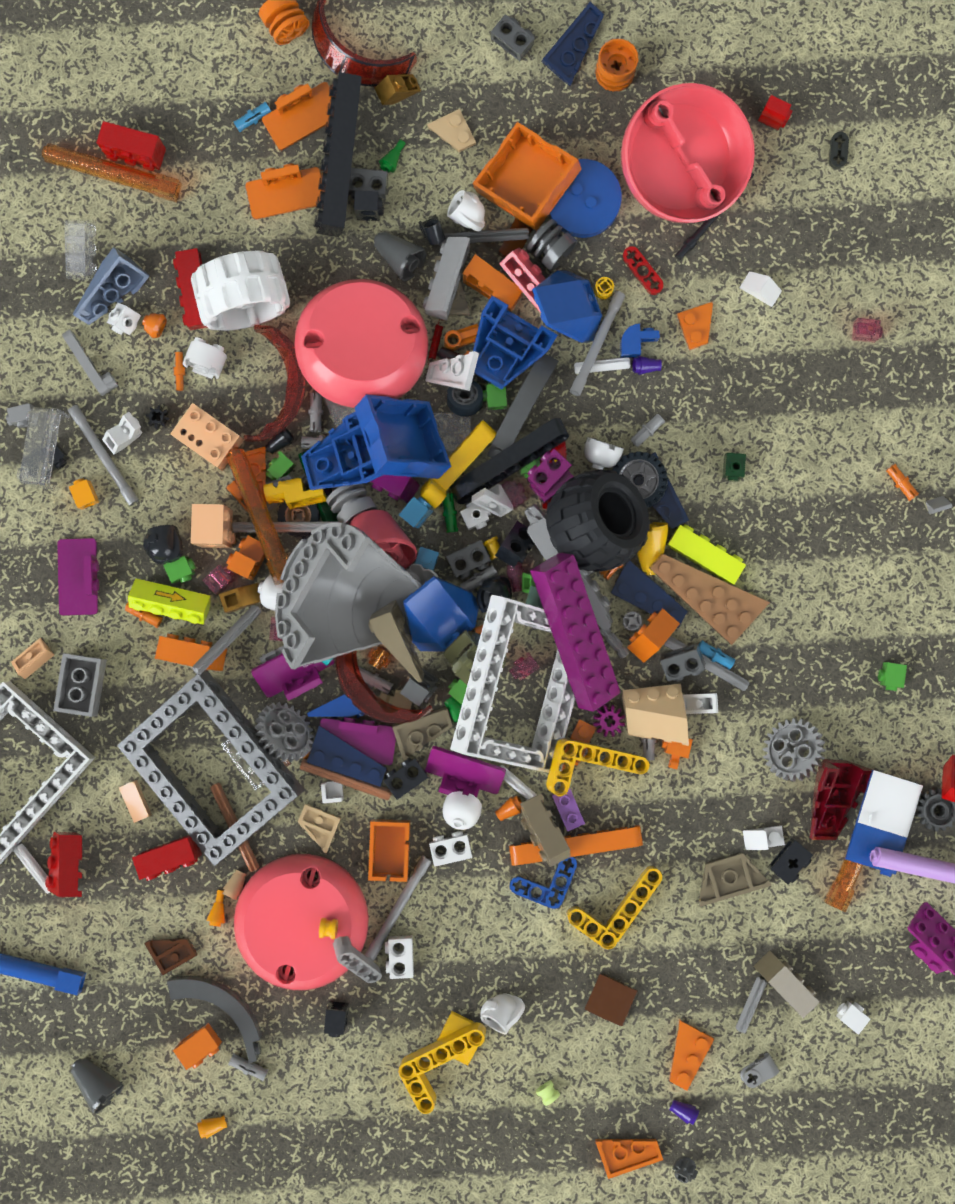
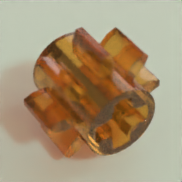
[367,646,391,670]

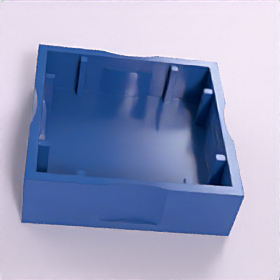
[355,394,451,479]

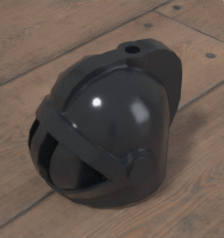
[143,525,183,564]
[476,576,512,613]

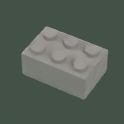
[53,653,107,717]

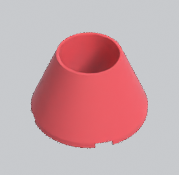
[349,510,417,569]

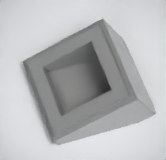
[925,496,952,514]

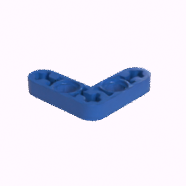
[510,857,577,909]

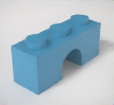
[399,497,433,529]

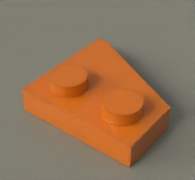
[677,302,713,350]

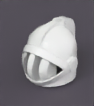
[447,190,485,231]
[480,993,525,1034]

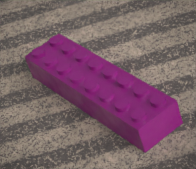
[530,553,621,712]

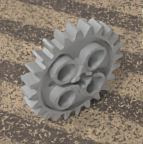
[255,702,314,762]
[763,718,826,782]

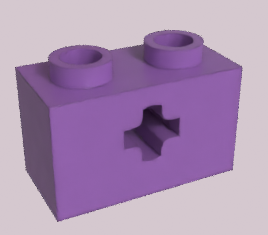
[551,787,585,831]

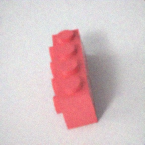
[499,248,546,313]

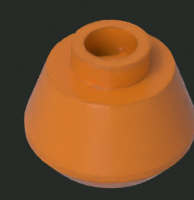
[142,313,167,339]

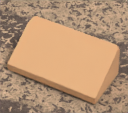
[11,638,54,679]
[119,780,152,823]

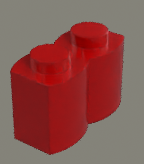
[758,95,793,131]

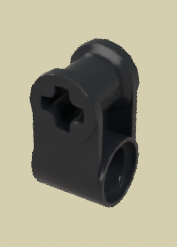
[418,214,446,245]

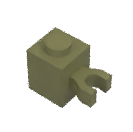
[379,689,413,719]

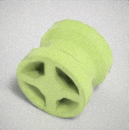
[536,1080,560,1106]

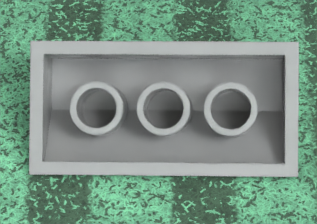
[423,237,470,321]

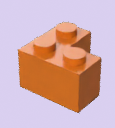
[226,535,270,581]
[627,608,680,663]
[173,1023,222,1070]

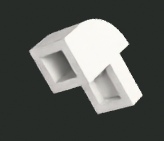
[102,412,142,454]

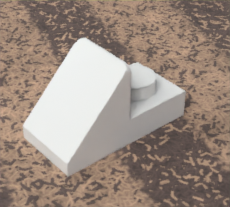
[472,484,513,517]
[683,693,718,714]
[743,825,785,850]

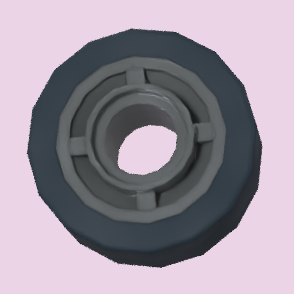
[447,380,483,417]

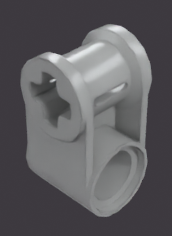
[740,1053,779,1088]

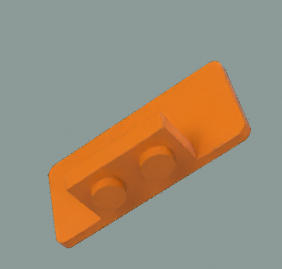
[262,82,331,151]
[245,163,321,220]

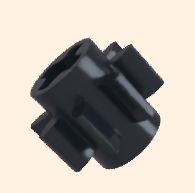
[146,405,171,430]

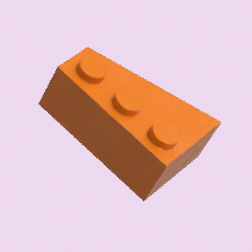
[463,254,523,312]
[155,634,227,671]

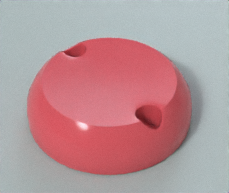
[621,83,755,223]
[294,279,428,408]
[234,854,369,990]

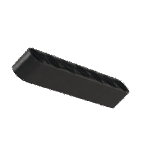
[450,418,569,505]

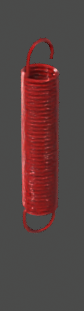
[428,319,443,365]

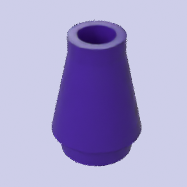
[632,356,662,375]
[669,1099,699,1125]

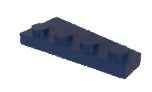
[541,2,604,86]
[634,452,689,529]
[611,560,688,628]
[307,725,386,787]

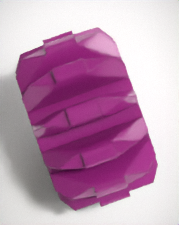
[593,705,625,737]

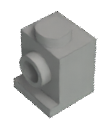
[6,403,38,428]

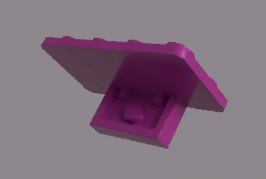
[57,538,99,616]
[251,653,334,701]
[320,717,396,765]
[425,746,506,798]
[908,902,955,976]

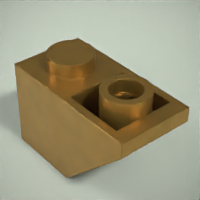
[374,74,421,105]
[219,583,261,613]

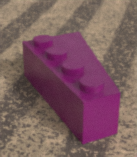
[364,475,420,504]

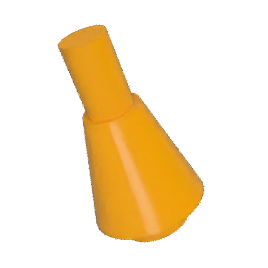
[206,890,225,927]

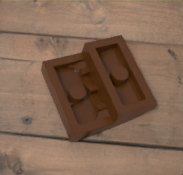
[585,973,638,1026]

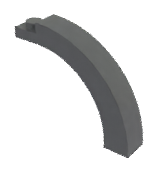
[487,354,559,458]
[167,976,262,1063]

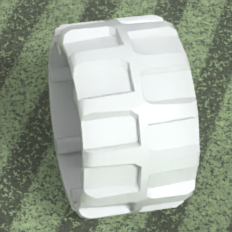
[191,251,290,331]

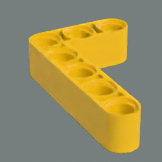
[420,420,497,509]
[546,738,650,796]
[567,866,662,949]
[398,1022,486,1114]

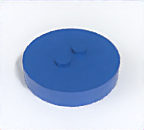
[548,159,622,238]

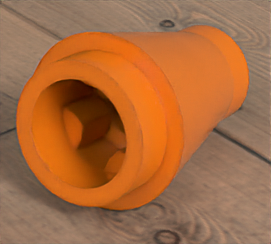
[495,795,522,821]

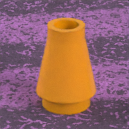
[197,1116,227,1139]

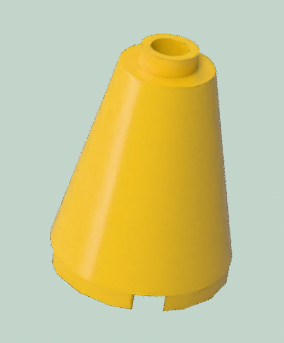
[637,522,669,575]

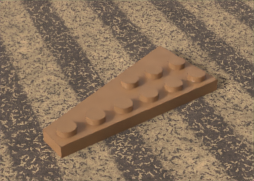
[649,554,770,645]

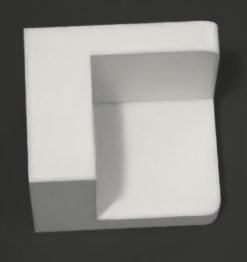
[321,781,344,803]

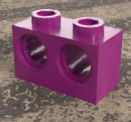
[527,449,572,496]
[529,460,574,504]

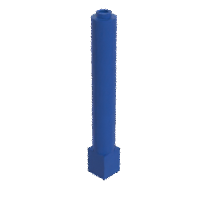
[0,953,86,995]

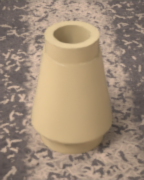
[223,870,247,900]

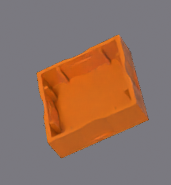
[472,122,582,231]

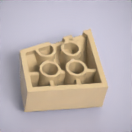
[622,684,689,746]

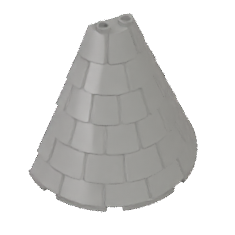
[275,522,422,669]

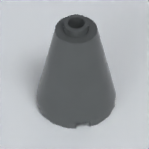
[374,231,427,281]
[71,1058,124,1114]

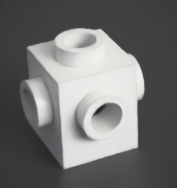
[107,303,141,335]
[460,502,491,530]

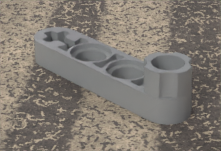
[62,329,118,396]
[332,936,382,983]

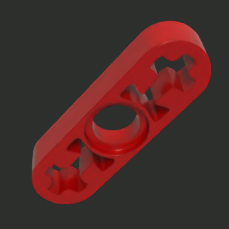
[622,246,663,295]

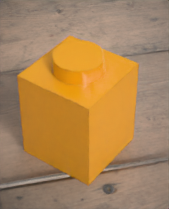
[69,478,99,510]

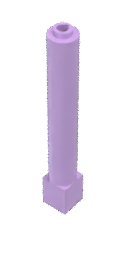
[870,847,955,883]

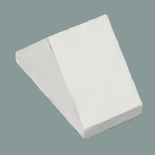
[740,271,782,307]

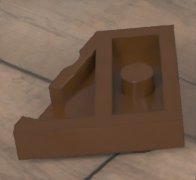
[144,938,198,975]

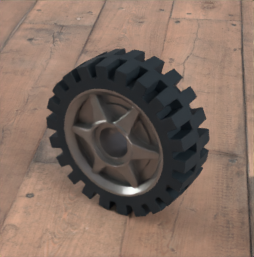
[612,451,668,508]

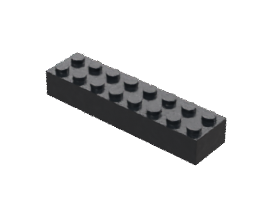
[314,72,362,237]

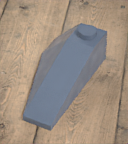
[73,247,149,325]

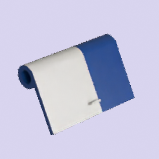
[845,770,923,877]

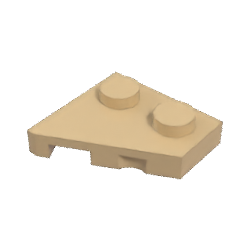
[427,109,476,152]
[298,804,341,853]

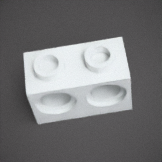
[429,831,472,867]
[385,935,414,979]

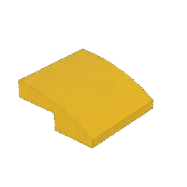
[437,1011,481,1066]

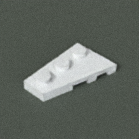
[425,351,479,391]

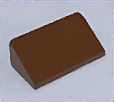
[498,218,532,258]

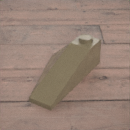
[368,600,425,683]

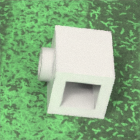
[836,1001,870,1035]

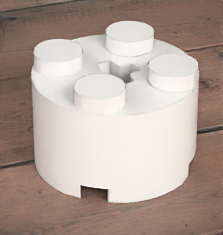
[183,337,227,379]

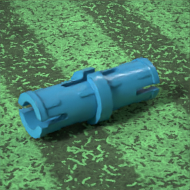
[233,102,271,132]
[698,640,736,670]

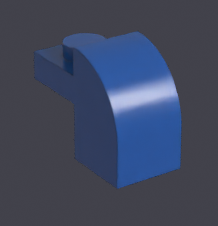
[620,323,660,358]

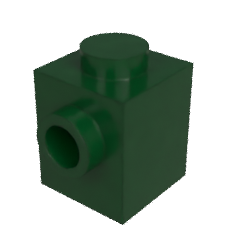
[723,453,746,482]

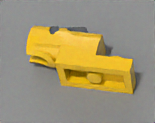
[263,475,327,509]

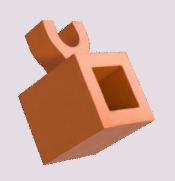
[662,738,693,769]

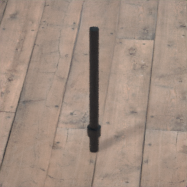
[675,173,754,260]

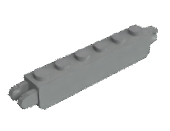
[524,504,613,630]

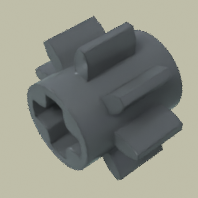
[672,1157,698,1183]

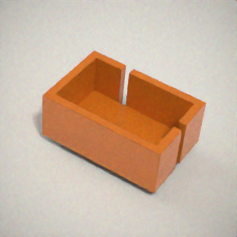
[368,819,411,882]

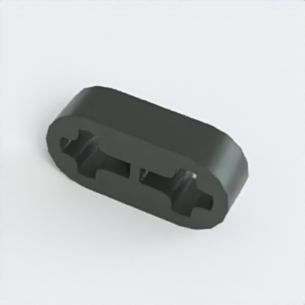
[829,132,849,169]

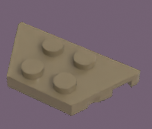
[698,853,771,907]

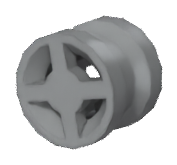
[623,611,642,632]

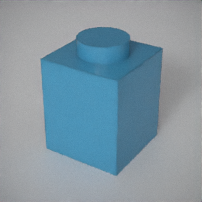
[415,547,439,571]

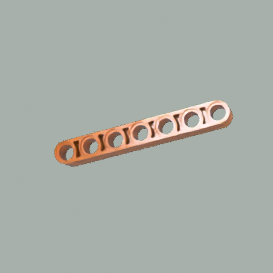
[509,825,643,865]

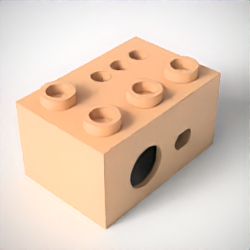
[170,403,244,471]
[191,504,236,548]

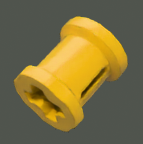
[483,536,500,561]

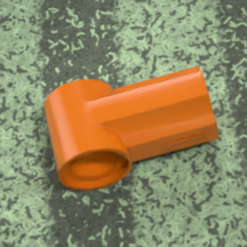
[444,324,479,351]

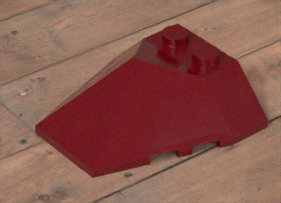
[810,759,872,840]

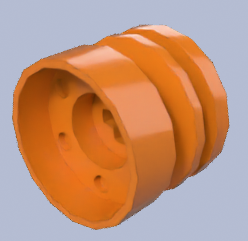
[258,0,310,45]
[595,39,639,92]

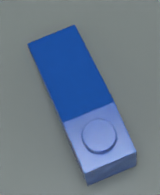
[307,687,370,718]

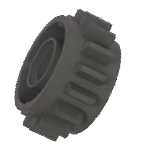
[916,789,955,832]

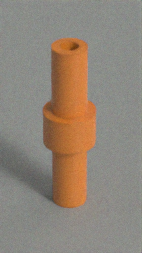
[174,352,185,391]

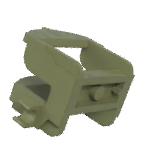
[443,630,507,685]

